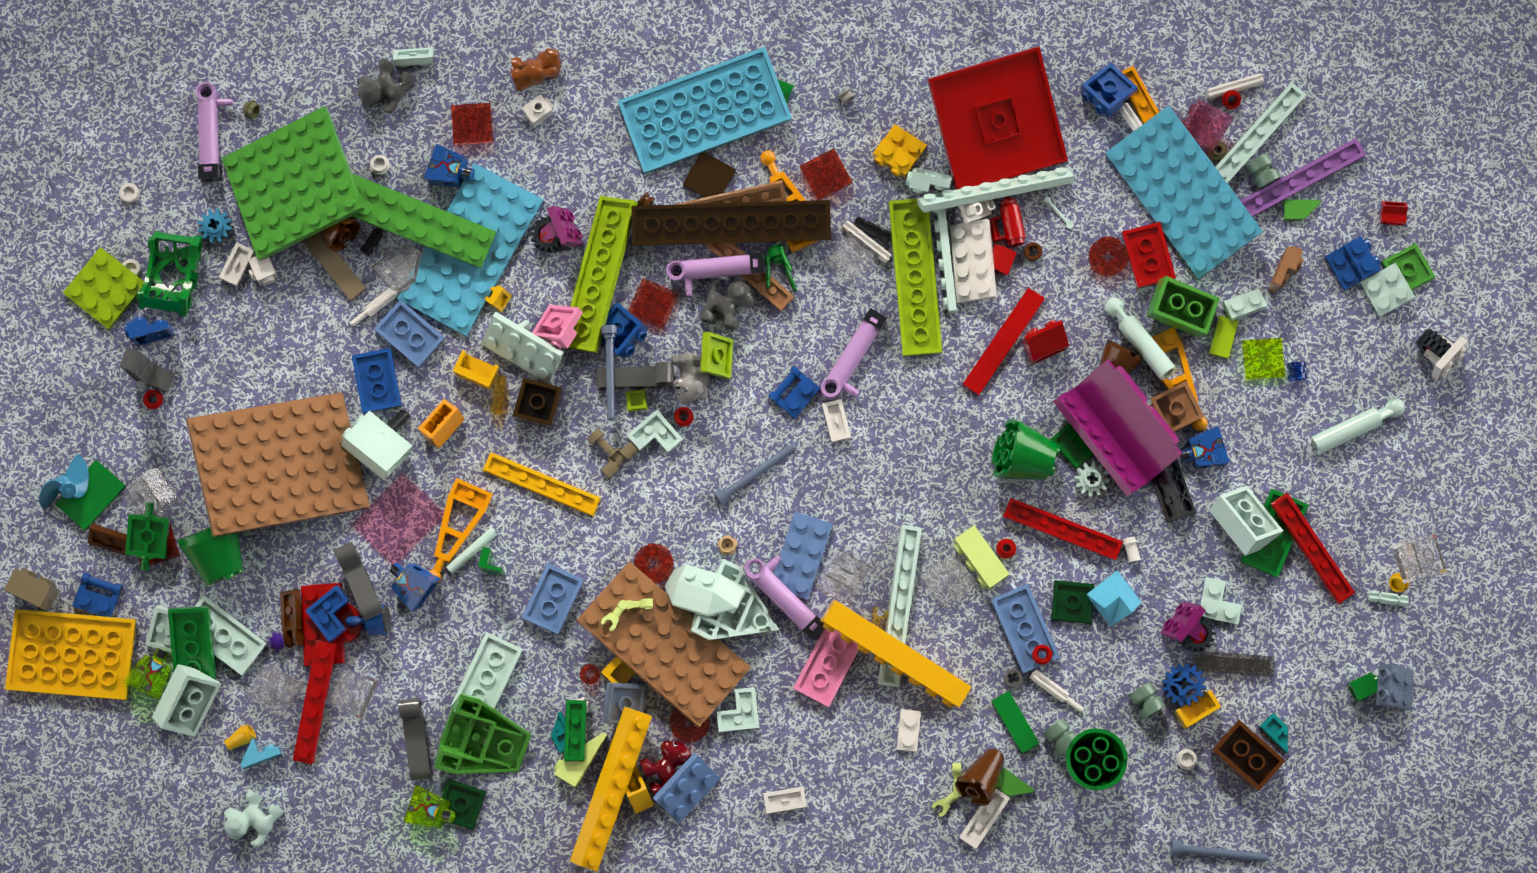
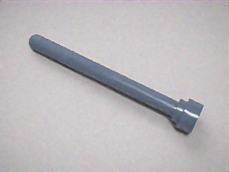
[601,325,617,421]
[713,443,797,506]
[1170,840,1268,862]

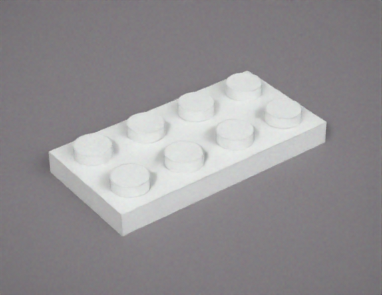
[950,219,997,303]

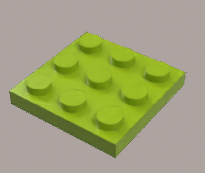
[63,247,144,330]

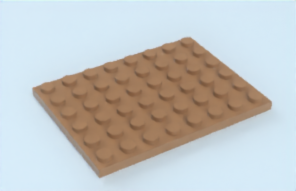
[186,392,370,537]

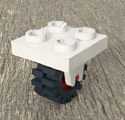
[1416,329,1467,380]

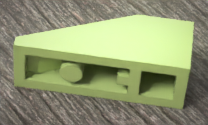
[554,732,608,788]

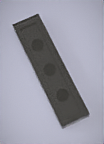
[1192,651,1275,677]

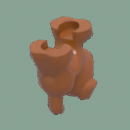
[511,48,561,91]

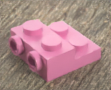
[532,305,582,350]

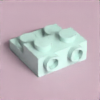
[905,167,952,194]

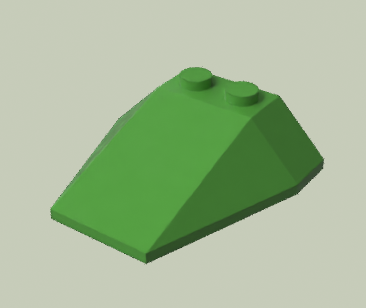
[434,693,532,774]

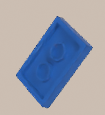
[351,347,402,414]

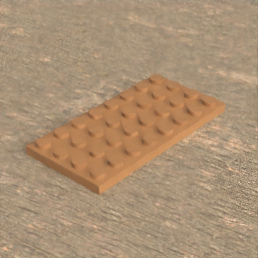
[576,561,751,728]

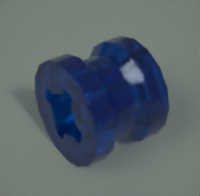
[1286,362,1308,381]

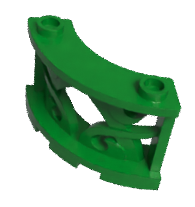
[137,230,202,317]

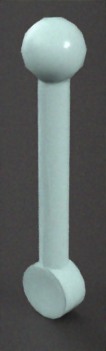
[1043,197,1074,229]

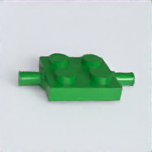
[125,502,170,571]

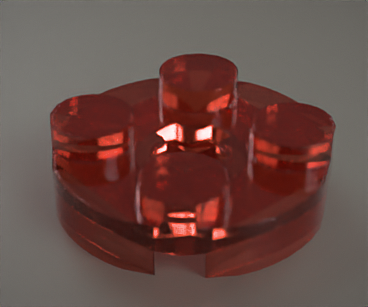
[1088,237,1128,277]
[634,543,674,584]
[670,709,710,743]

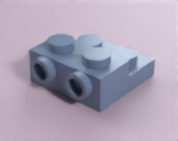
[1376,664,1414,710]

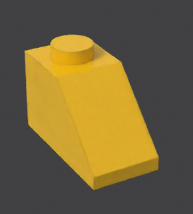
[626,765,654,814]

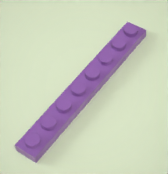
[1240,138,1366,217]

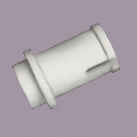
[1122,536,1141,563]

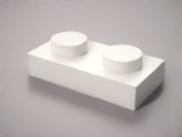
[219,242,255,287]
[822,399,851,443]
[897,709,921,752]
[763,787,807,814]

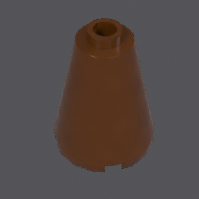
[319,217,361,252]
[1099,339,1142,375]
[955,748,1004,806]

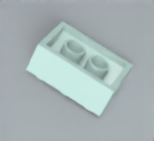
[1209,486,1283,556]
[152,664,221,737]

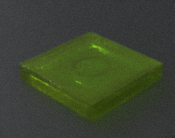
[1242,338,1286,380]

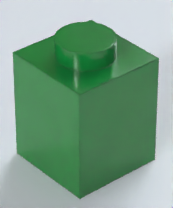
[1347,672,1378,702]

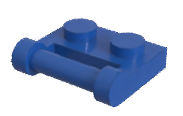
[768,366,821,419]
[72,572,123,617]

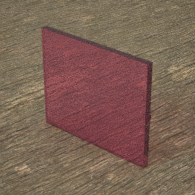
[352,473,444,564]

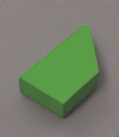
[1283,200,1321,220]
[996,768,1034,796]

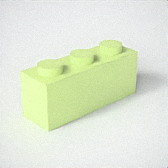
[953,525,1009,590]

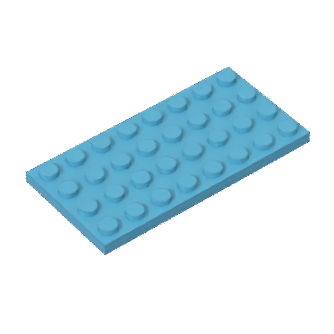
[618,47,792,174]
[1106,105,1263,279]
[397,163,544,337]

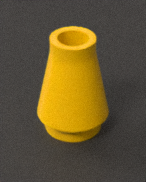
[224,724,256,751]

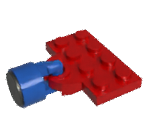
[301,583,391,667]

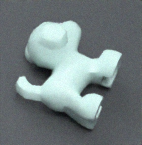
[223,789,284,847]

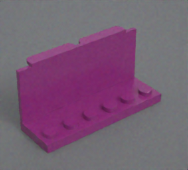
[1053,359,1183,496]

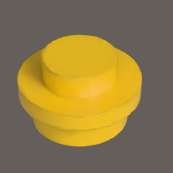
[1389,573,1409,592]

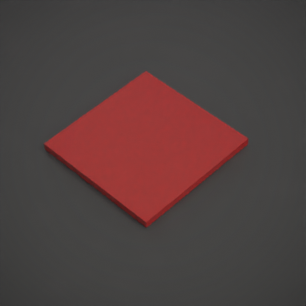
[927,46,1068,190]

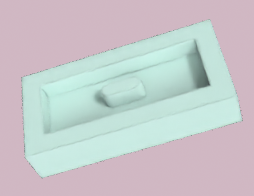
[393,47,434,67]
[1222,289,1268,322]

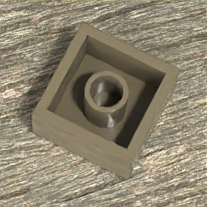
[4,568,59,612]

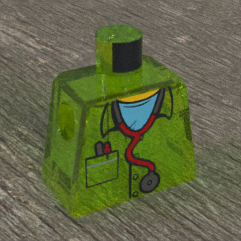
[123,648,170,700]
[403,785,455,829]

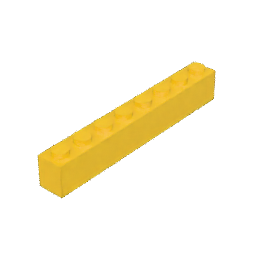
[820,600,972,709]
[570,706,652,872]

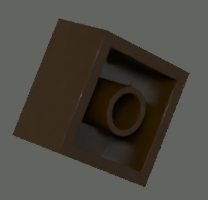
[512,378,563,430]

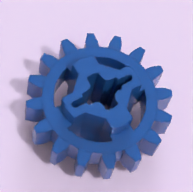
[1162,663,1207,707]

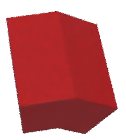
[1380,201,1408,226]
[992,244,1017,276]

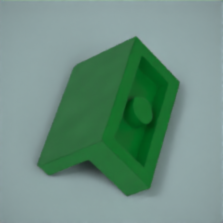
[478,547,505,577]

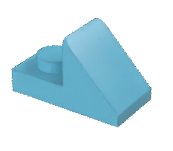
[240,738,283,770]

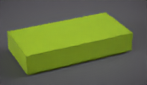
[1209,315,1238,359]

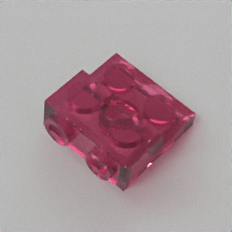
[1181,99,1233,152]

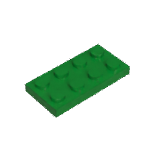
[1240,488,1309,578]
[168,606,216,680]

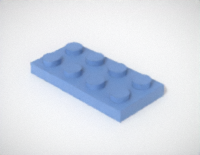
[774,512,833,600]
[991,584,1060,674]

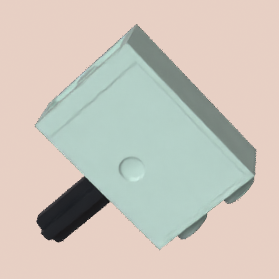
[341,409,412,480]

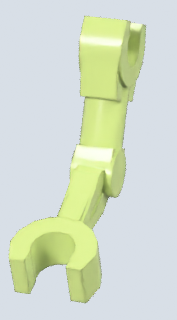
[601,598,653,632]
[931,763,961,817]

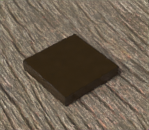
[683,152,736,198]

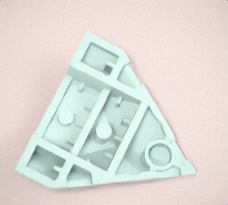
[691,559,779,640]

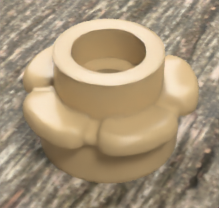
[718,535,737,555]

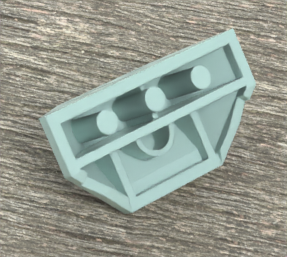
[665,565,745,617]

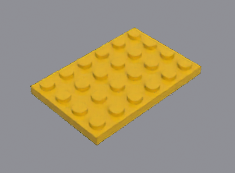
[5,609,137,700]

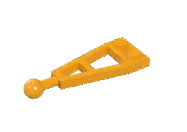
[760,150,818,253]
[1152,327,1208,432]
[429,478,494,585]

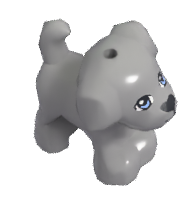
[672,353,709,405]

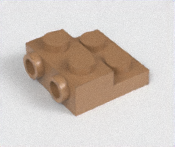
[1268,246,1304,293]
[1149,381,1204,433]

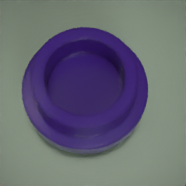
[268,632,284,652]

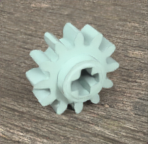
[1074,462,1110,498]

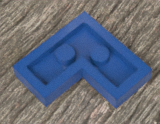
[305,585,351,642]

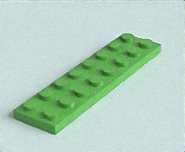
[351,174,496,269]

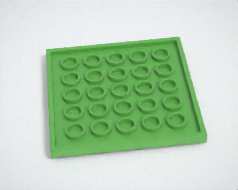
[222,106,365,261]

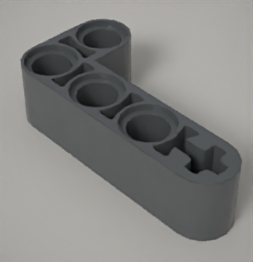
[119,348,175,393]
[596,362,674,390]
[333,541,384,621]
[398,697,432,781]

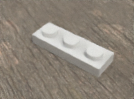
[959,789,1010,849]

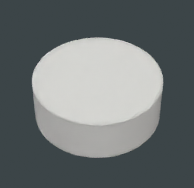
[119,183,140,203]
[122,259,141,276]

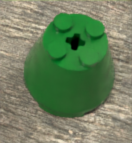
[991,419,1060,480]
[177,527,244,586]
[1065,728,1128,791]

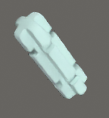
[1368,591,1409,607]

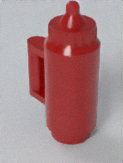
[988,196,1026,247]

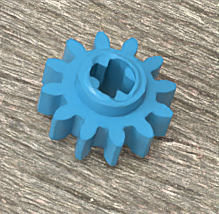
[197,208,233,244]

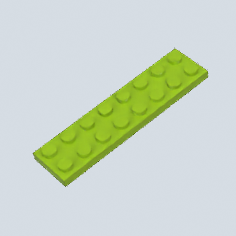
[568,196,638,354]
[888,198,942,357]

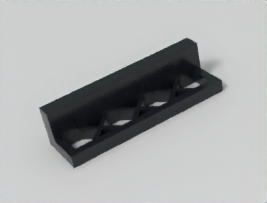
[1152,459,1197,523]

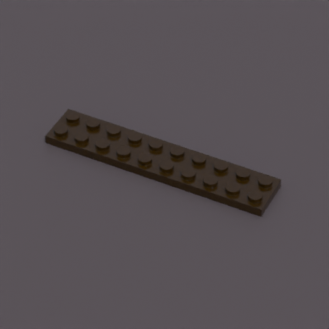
[631,200,831,246]

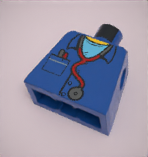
[424,144,475,187]
[1180,426,1230,469]
[389,563,441,611]

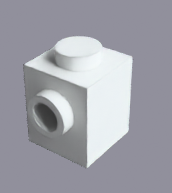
[522,94,554,128]
[248,256,278,285]

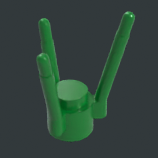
[766,244,797,292]

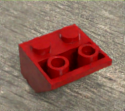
[1022,320,1070,365]

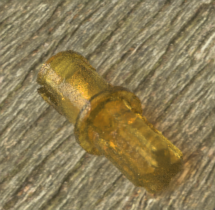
[490,375,507,415]

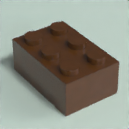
[1209,720,1286,793]

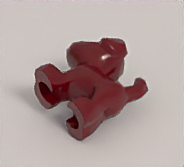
[639,740,691,796]

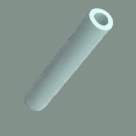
[446,527,498,574]

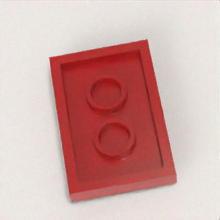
[1121,222,1176,289]

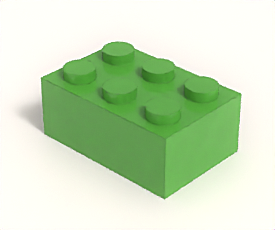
[1146,276,1220,338]

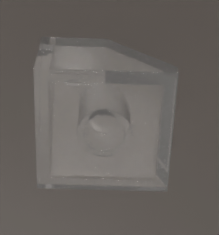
[371,244,421,293]

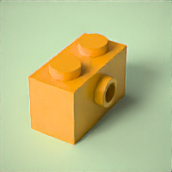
[418,399,465,449]

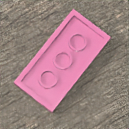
[793,628,859,708]

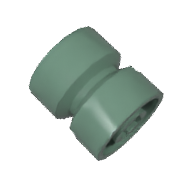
[1246,153,1282,190]
[1128,681,1165,719]
[1043,718,1077,756]

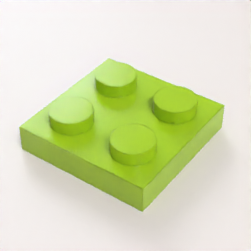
[700,332,733,379]

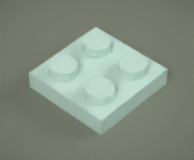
[1360,263,1416,317]

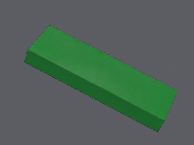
[991,691,1040,754]
[564,700,587,762]

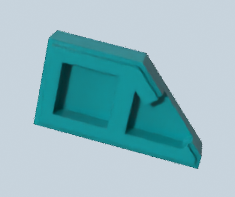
[551,711,565,754]
[1259,713,1288,754]

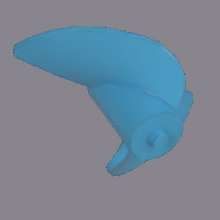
[39,454,89,510]

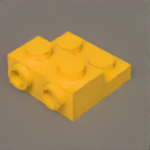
[872,124,927,178]

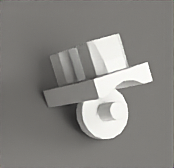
[959,199,995,224]

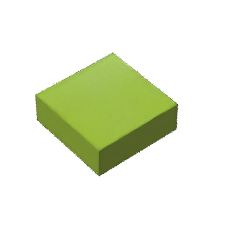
[625,389,648,412]

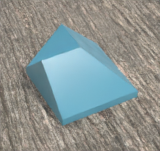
[1086,570,1142,627]

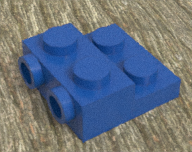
[1081,62,1138,117]
[1324,236,1381,291]
[601,302,649,359]
[124,317,176,346]

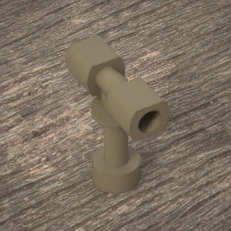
[587,428,638,479]

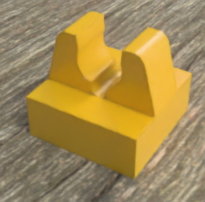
[484,285,512,312]

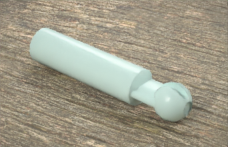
[1105,298,1176,380]
[1310,398,1405,455]

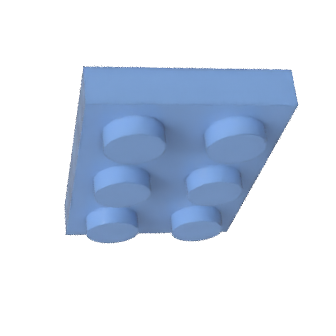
[374,300,445,368]
[522,563,584,635]
[653,753,721,823]

